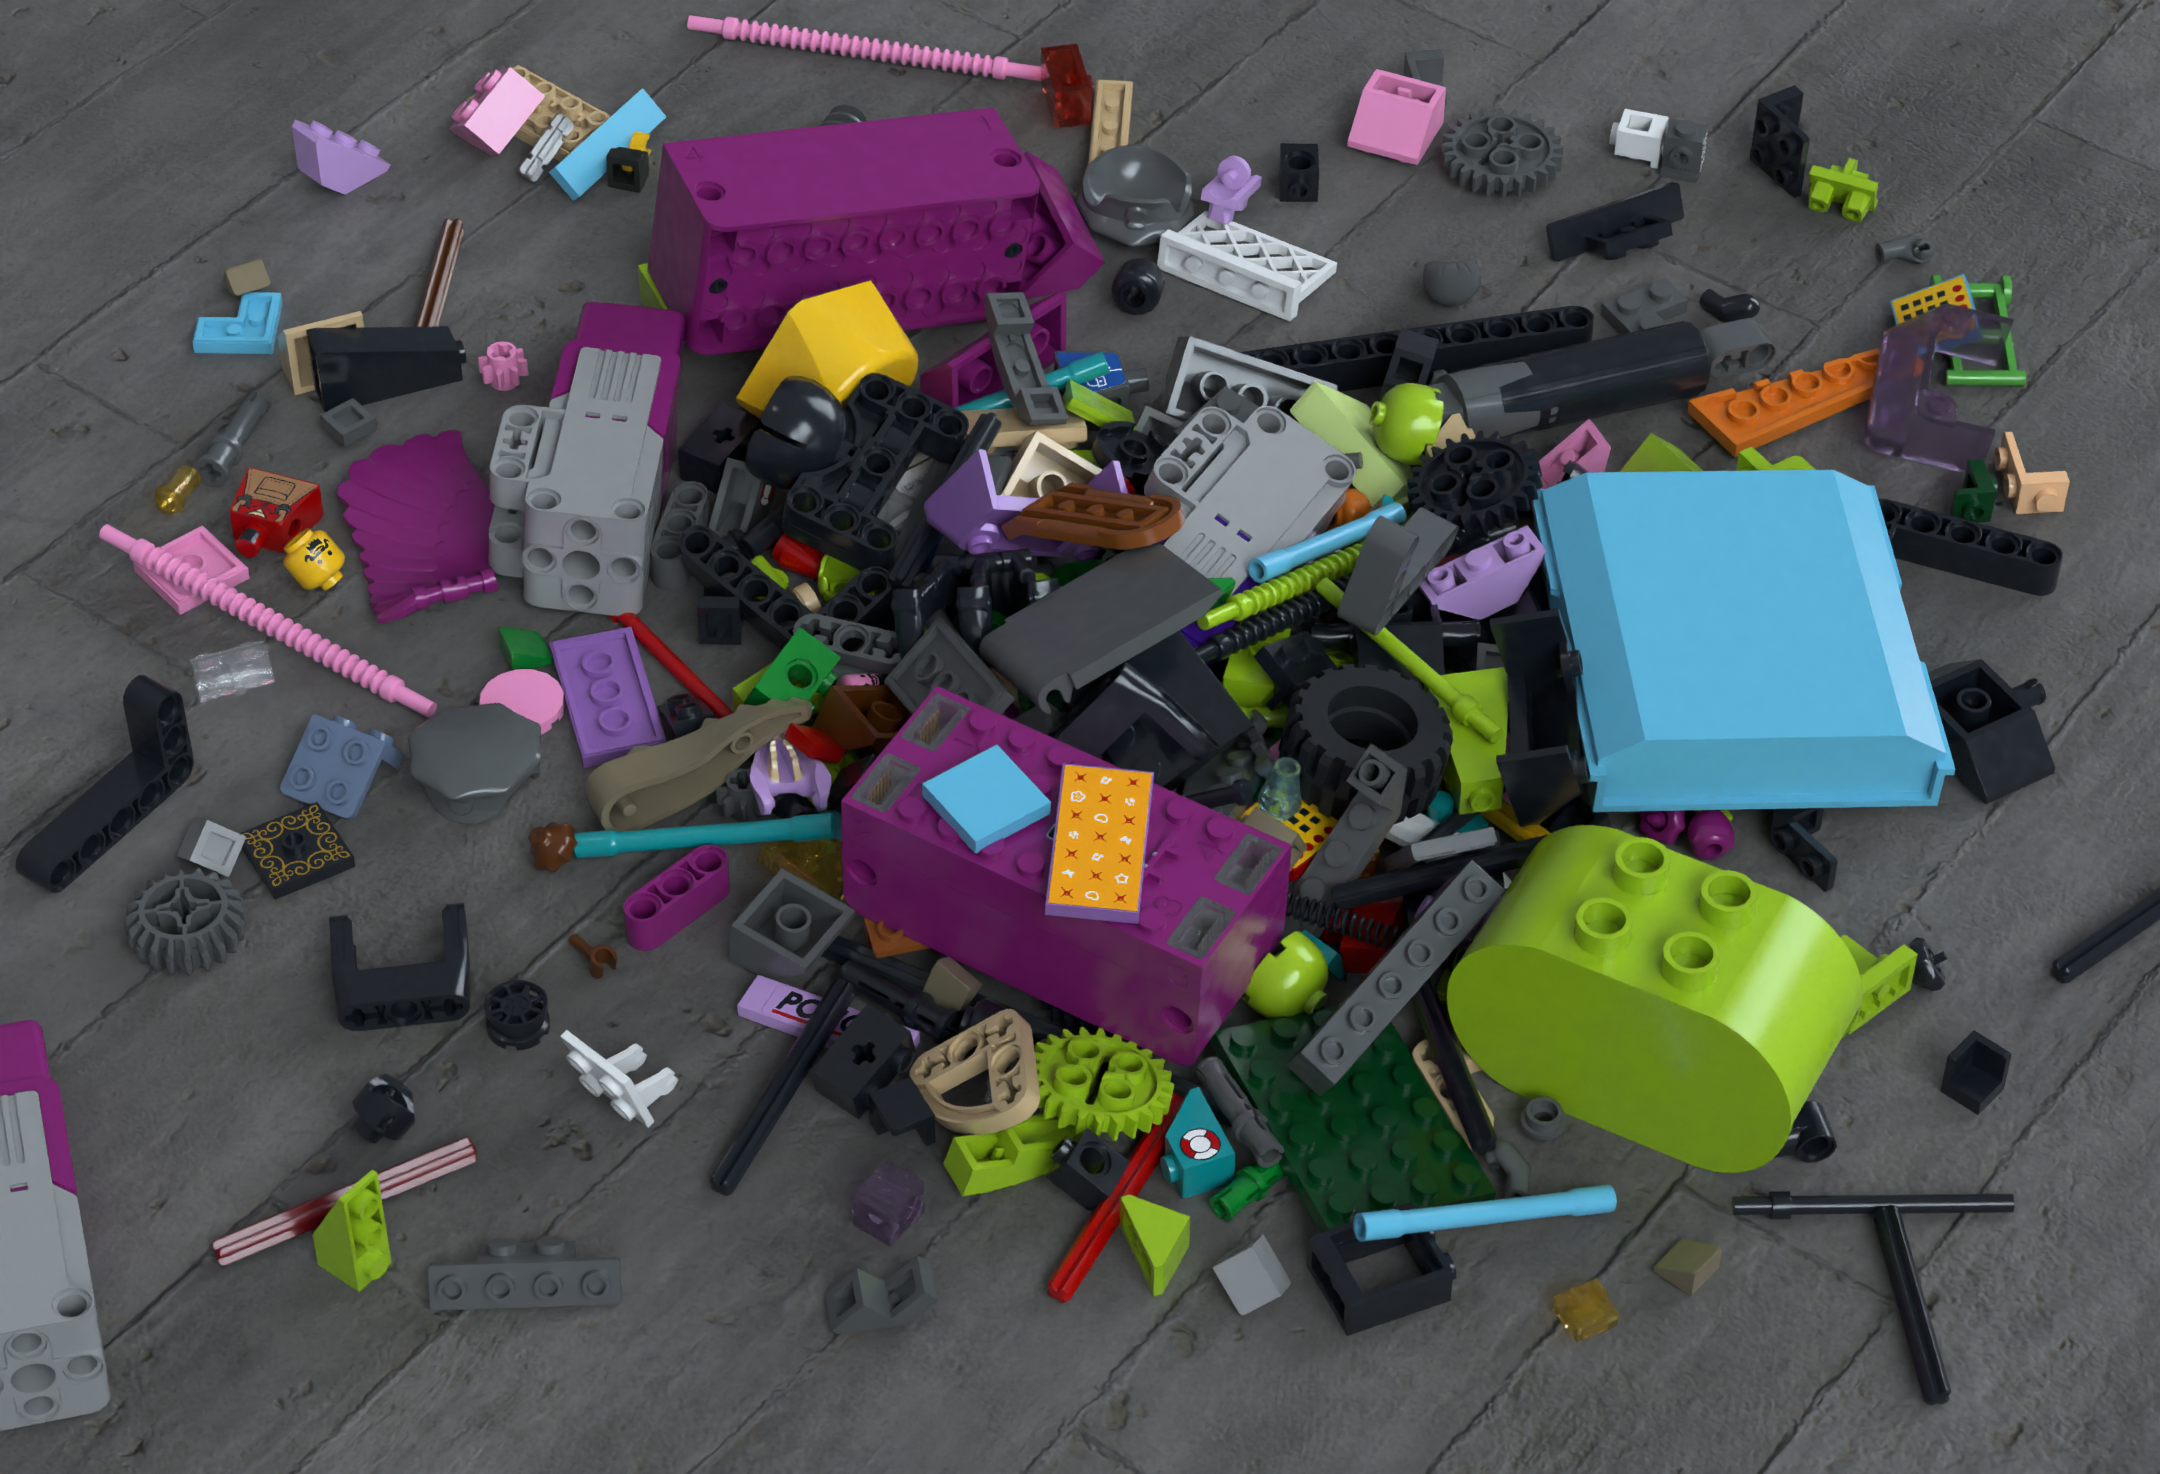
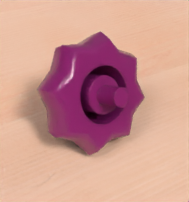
[1639,811,1686,844]

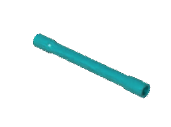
[574,813,836,859]

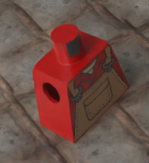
[230,467,324,558]

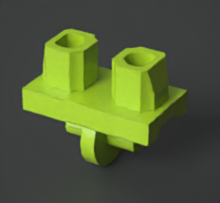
[1809,158,1878,223]

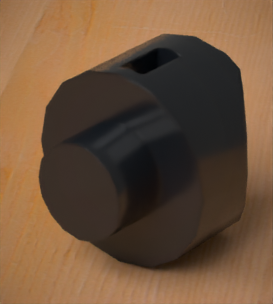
[352,1074,415,1143]

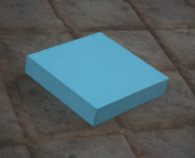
[922,745,1051,854]

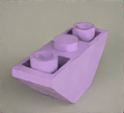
[292,120,391,195]
[1419,525,1546,620]

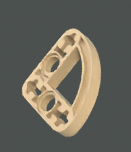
[910,1009,1040,1135]

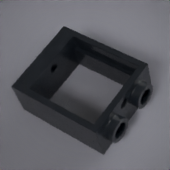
[1307,1202,1456,1336]

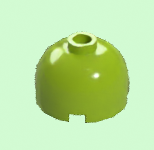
[1369,383,1444,467]
[1242,931,1329,1019]

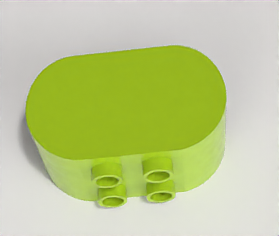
[1447,825,1862,1173]

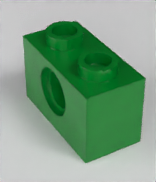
[743,627,841,725]

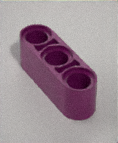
[623,845,730,951]

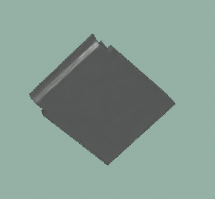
[979,542,1223,714]

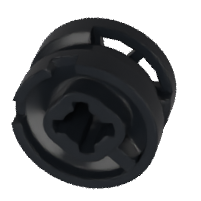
[484,980,550,1051]

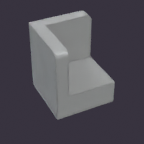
[177,816,246,877]
[1212,1234,1291,1315]

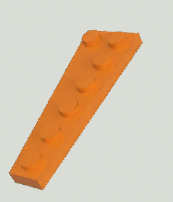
[1687,342,1926,457]

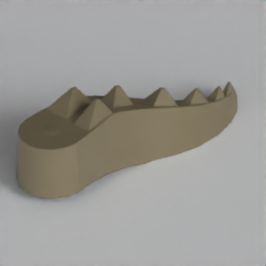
[584,697,813,832]

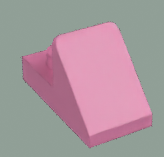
[1539,419,1611,490]

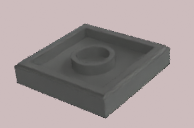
[1383,827,1497,873]

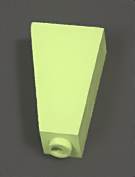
[1290,381,1414,522]

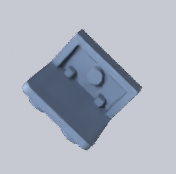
[280,713,405,820]

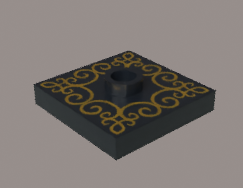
[239,802,355,900]

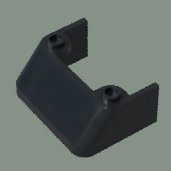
[1490,608,1590,827]

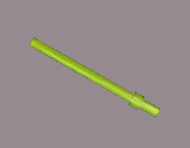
[1316,578,1503,743]

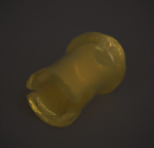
[154,465,201,515]

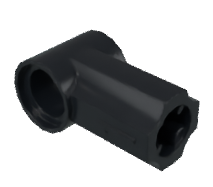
[1774,1101,1837,1163]

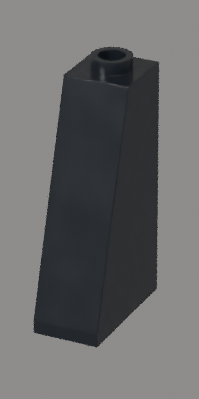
[306,326,467,413]

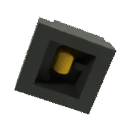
[606,131,651,193]

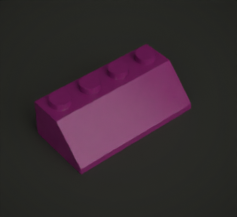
[1020,151,1105,299]
[920,291,1067,408]

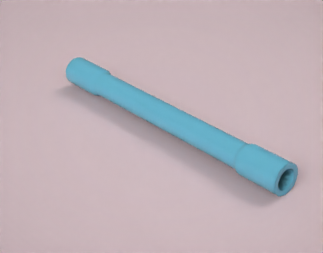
[1353,1184,1617,1242]

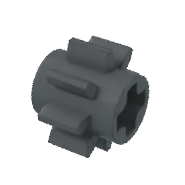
[716,768,763,822]

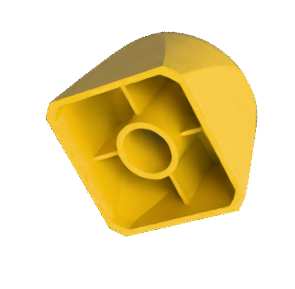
[736,280,918,419]

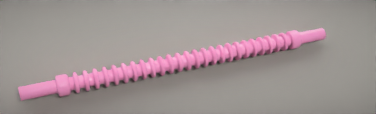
[687,15,1044,82]
[99,524,437,718]

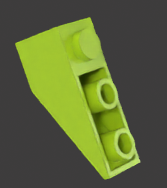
[312,1169,392,1292]

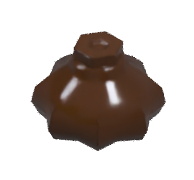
[528,822,578,872]

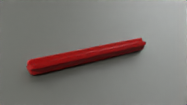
[1047,1093,1186,1303]

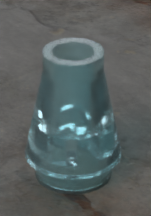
[1258,757,1302,821]

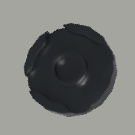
[1092,421,1169,487]

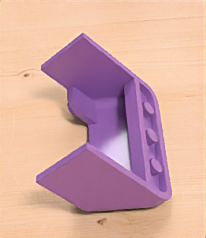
[924,449,1128,562]

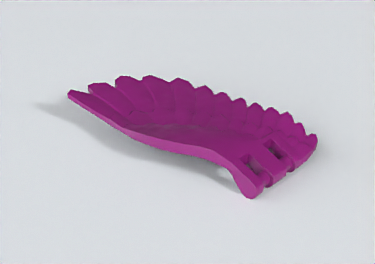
[337,430,498,624]

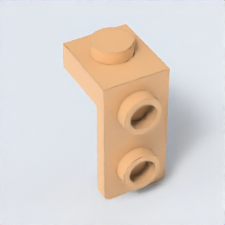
[1994,431,2070,514]

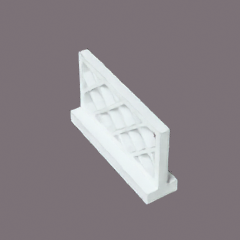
[1157,211,1337,322]

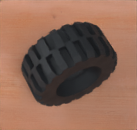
[1278,664,1453,824]

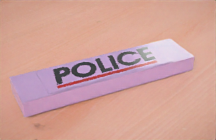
[737,975,920,1049]

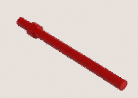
[607,613,734,719]

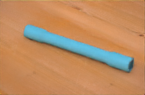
[1248,502,1407,583]

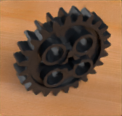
[1407,431,1543,537]

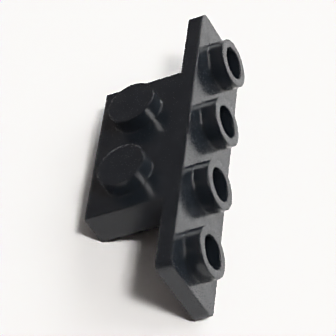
[1546,182,1684,262]

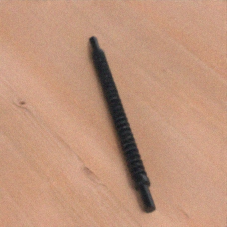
[1194,524,1495,663]

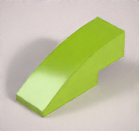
[943,1114,1075,1197]

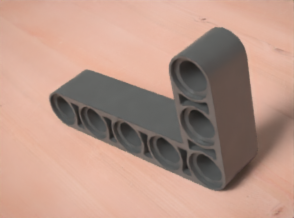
[1337,507,1459,636]

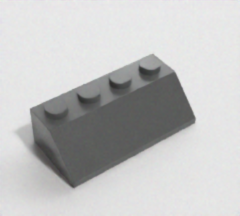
[1164,336,1338,423]

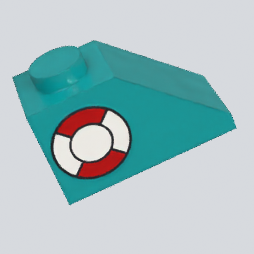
[1160,1087,1235,1199]

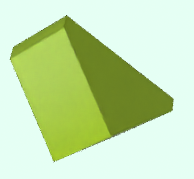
[1120,1195,1190,1297]

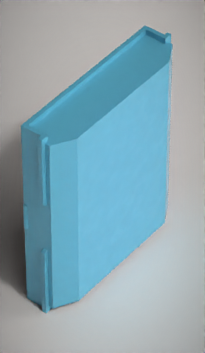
[1531,470,1955,812]

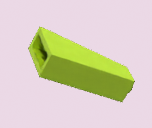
[1423,667,1509,814]

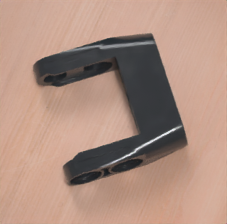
[1047,662,1220,761]
[329,903,472,1031]

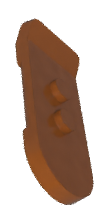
[1000,482,1185,550]

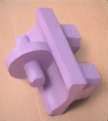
[1200,156,1262,224]

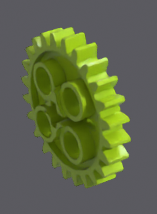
[1034,1027,1174,1141]

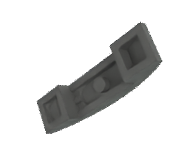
[985,292,1069,425]

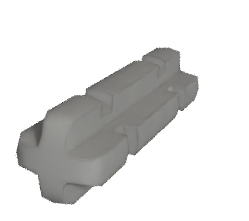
[518,113,574,182]

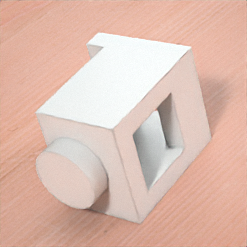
[1609,109,1669,169]

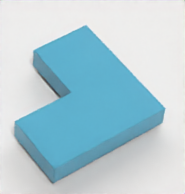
[193,292,283,354]

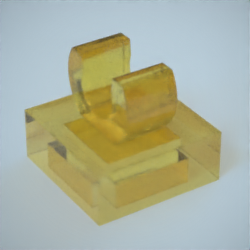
[1552,1278,1619,1343]

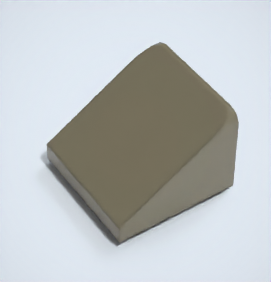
[222,259,271,296]
[922,956,983,1012]
[1653,1239,1722,1296]

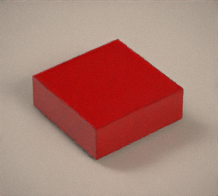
[785,723,846,763]

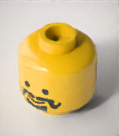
[283,528,345,591]

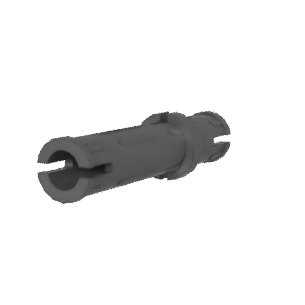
[1195,1057,1285,1168]

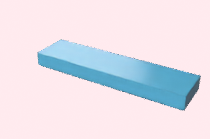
[549,88,666,201]

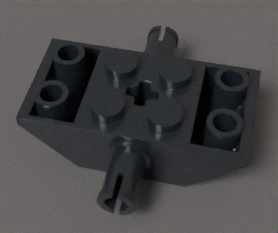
[1310,590,1481,690]
[1928,659,2055,804]

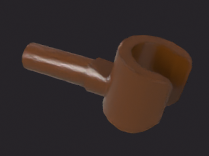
[569,934,617,979]

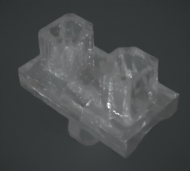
[190,640,275,702]

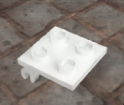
[560,1030,678,1128]

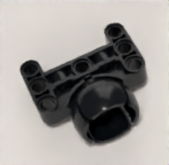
[745,373,969,571]

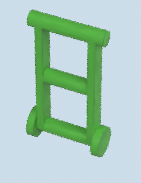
[1929,275,2026,386]

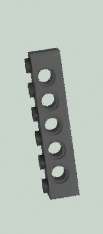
[1286,860,1506,1096]

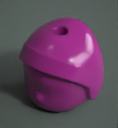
[1686,810,1735,860]

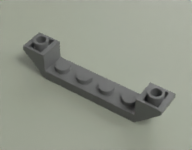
[1272,744,1407,956]

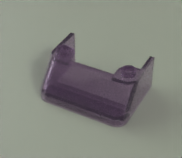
[1863,304,2013,474]

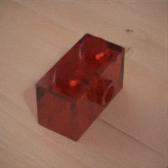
[1041,44,1094,128]

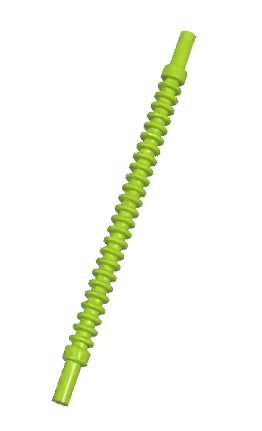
[1197,523,1406,631]

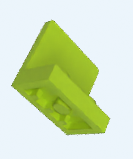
[1841,935,1918,1034]

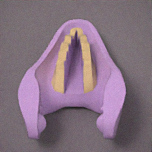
[750,731,831,815]

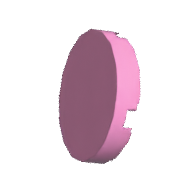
[479,669,565,735]

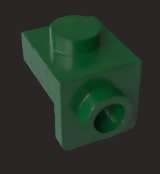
[1950,459,1998,523]

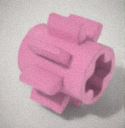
[478,341,529,391]

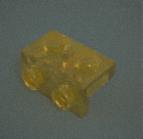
[757,838,845,901]

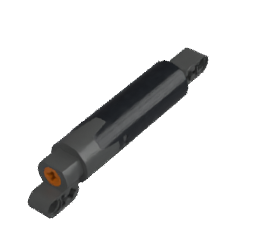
[1409,318,1776,468]

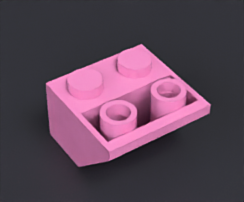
[449,67,545,156]
[1347,69,1446,165]

